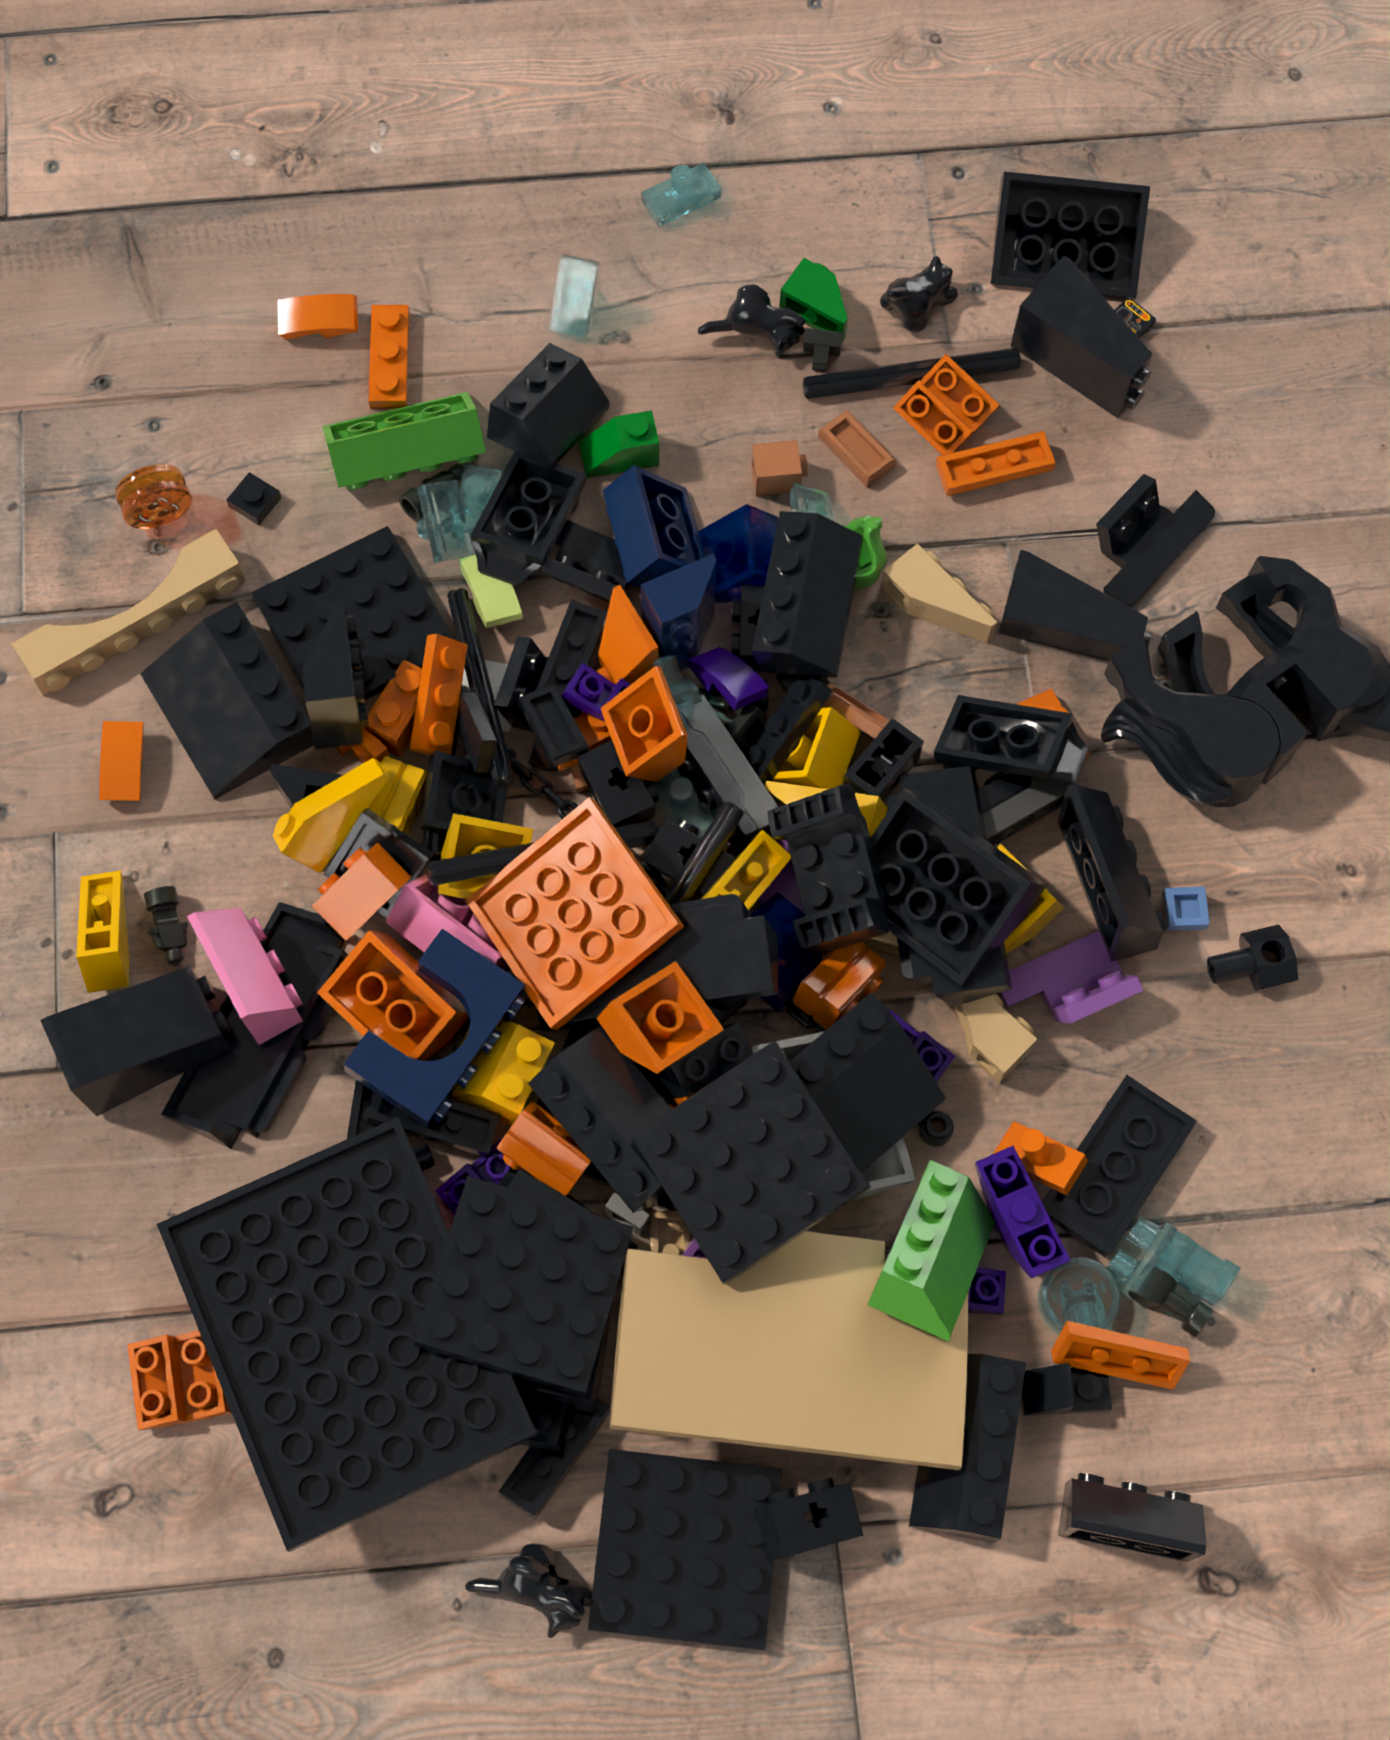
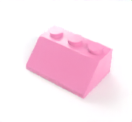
[385,873,510,972]
[187,907,303,1045]

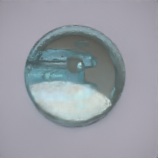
[1037,1257,1120,1336]

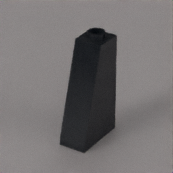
[998,550,1151,661]

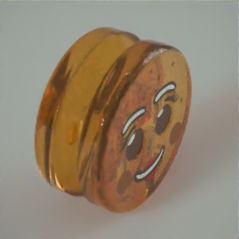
[115,464,192,529]

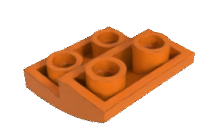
[893,354,1000,455]
[127,1330,232,1431]

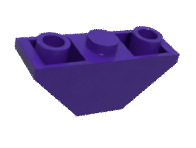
[975,1145,1071,1279]

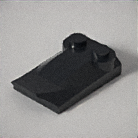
[471,452,586,586]
[934,695,1088,782]

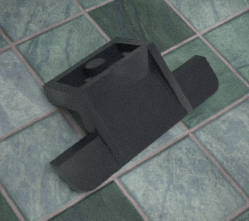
[1096,474,1215,607]
[541,520,630,603]
[494,636,601,772]

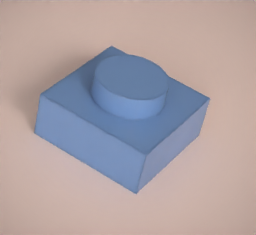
[1162,886,1210,931]

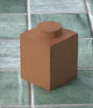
[751,440,808,496]

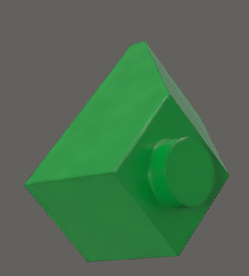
[779,258,848,344]
[579,410,659,478]

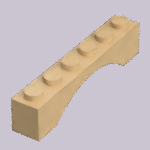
[11,529,245,695]
[861,931,1037,1084]

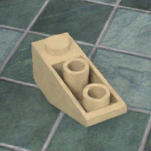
[880,543,997,643]

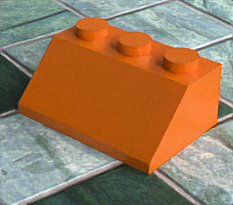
[317,930,469,1061]

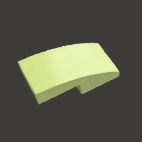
[459,554,523,628]

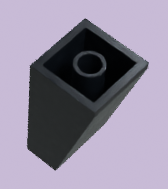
[1010,255,1153,419]
[40,966,232,1116]

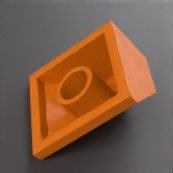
[596,585,659,684]
[600,666,688,782]
[596,961,724,1074]

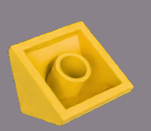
[438,814,533,899]

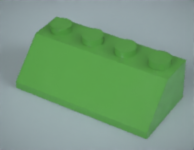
[322,392,486,490]
[867,1160,995,1341]

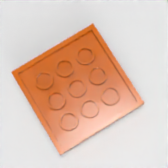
[465,797,684,1030]

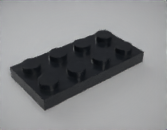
[1042,1075,1197,1259]

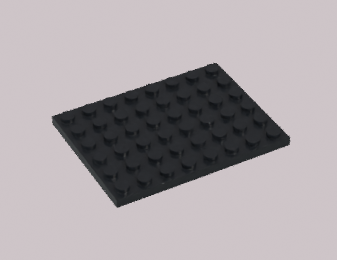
[157,1117,538,1552]

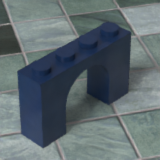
[343,929,526,1129]

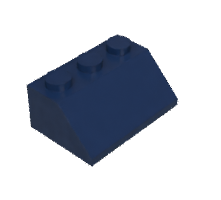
[602,465,706,588]
[641,554,717,674]

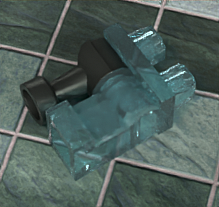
[1105,1217,1241,1337]

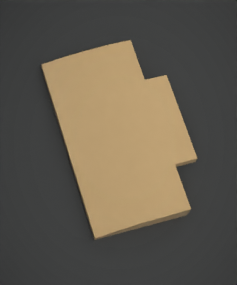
[609,1231,968,1470]

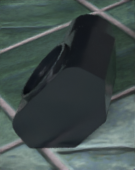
[1207,924,1299,991]

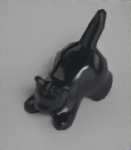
[880,256,958,332]
[698,284,806,357]
[465,1543,594,1638]

